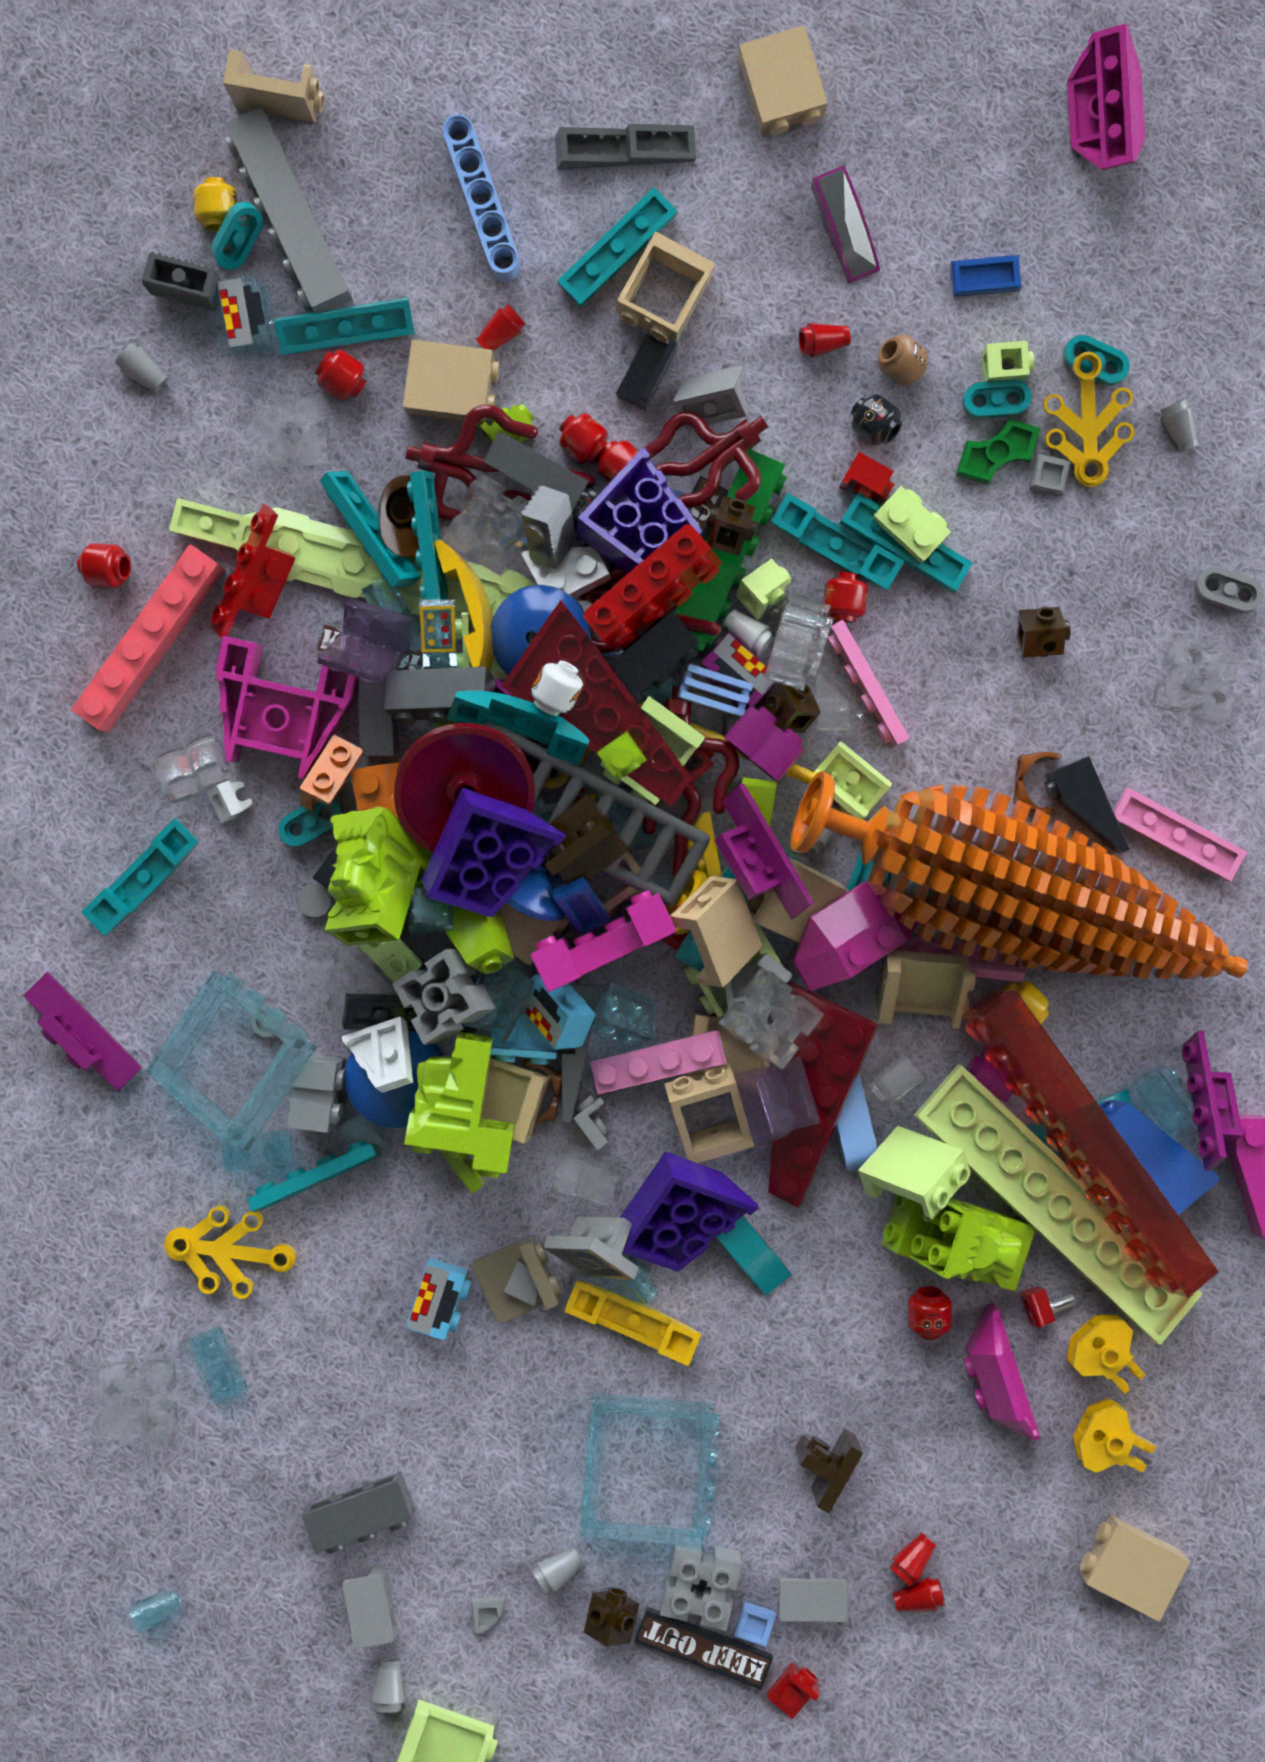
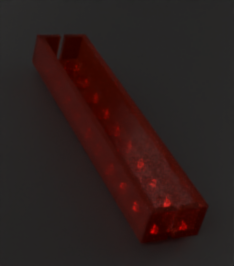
[962,991,1219,1298]

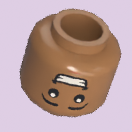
[878,334,929,386]

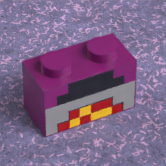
[701,632,779,708]

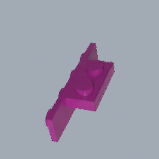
[714,783,814,919]
[23,972,143,1092]
[1182,1031,1243,1171]

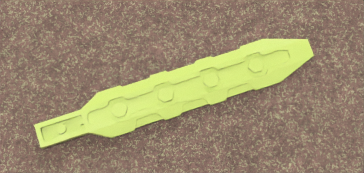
[169,498,536,621]

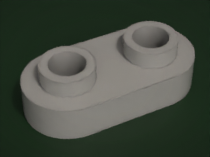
[1194,566,1264,613]

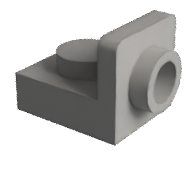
[573,1095,609,1151]

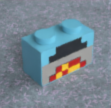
[520,975,596,1050]
[406,1258,471,1341]

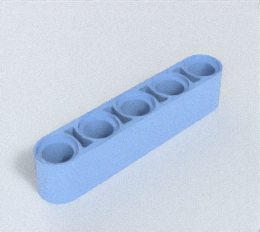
[443,114,520,283]
[835,1003,877,1172]

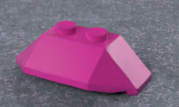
[1067,24,1145,171]
[792,881,919,991]
[963,1303,1041,1441]

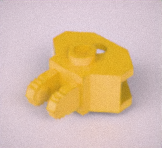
[1066,1313,1146,1394]
[1072,1397,1156,1473]

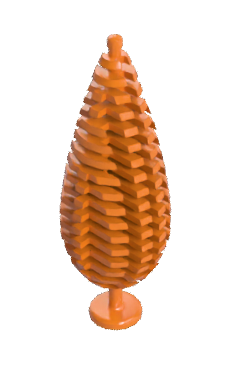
[790,771,1248,979]

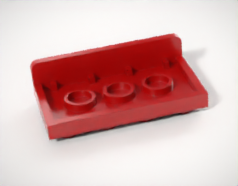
[584,524,723,653]

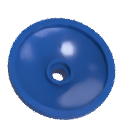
[491,585,591,675]
[506,857,566,921]
[345,1031,442,1128]

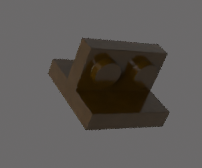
[545,794,630,883]
[795,1429,863,1513]

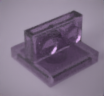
[734,1056,820,1141]

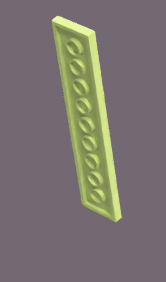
[913,1065,1202,1345]

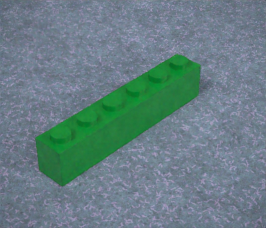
[675,449,787,655]

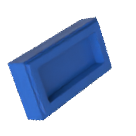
[950,255,1022,297]
[552,877,611,935]

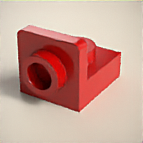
[766,1663,820,1719]

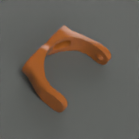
[1013,752,1061,814]
[524,1060,562,1123]

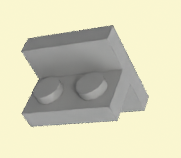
[543,1217,639,1280]

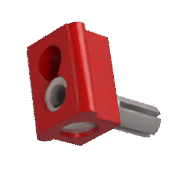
[1020,1286,1076,1328]

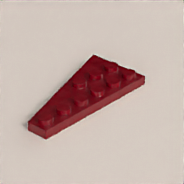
[501,600,692,807]
[768,981,879,1208]

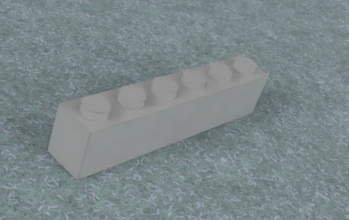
[224,106,353,312]

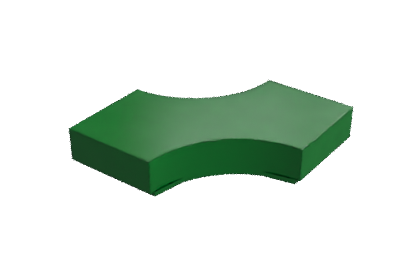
[956,418,1041,485]

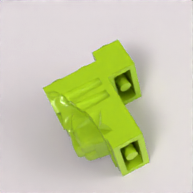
[325,807,433,946]
[404,1032,515,1178]
[881,1194,1035,1291]

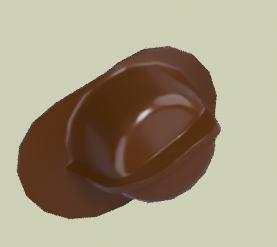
[378,475,420,557]

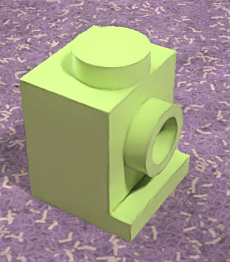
[981,341,1034,382]
[736,559,791,620]

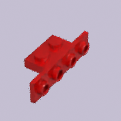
[211,504,296,638]

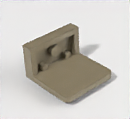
[473,1235,563,1323]

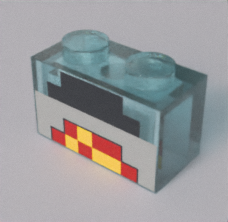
[217,274,278,357]

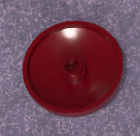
[394,723,535,853]

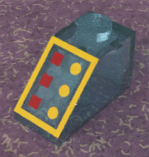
[419,599,457,669]

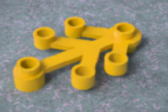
[1042,352,1135,487]
[164,1205,297,1299]

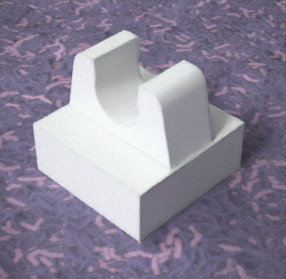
[207,780,252,824]

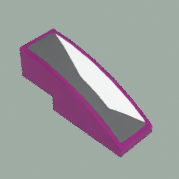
[811,165,880,284]

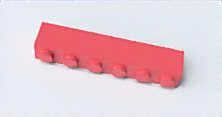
[71,544,226,733]

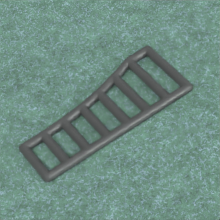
[482,721,710,907]

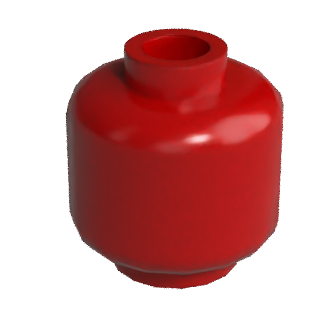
[314,349,367,401]
[77,543,131,588]

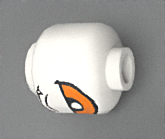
[531,661,583,716]

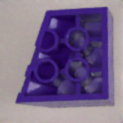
[577,446,703,574]
[422,788,566,917]
[620,1151,759,1272]

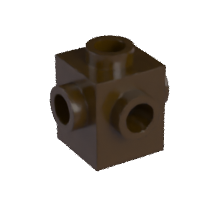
[706,496,758,556]
[1017,607,1071,658]
[762,679,822,733]
[584,1587,639,1647]

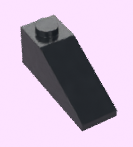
[1044,756,1130,853]

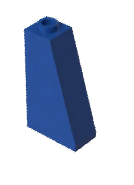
[1087,1100,1220,1222]

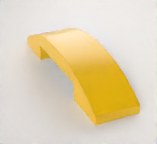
[434,539,494,671]
[564,1279,702,1367]

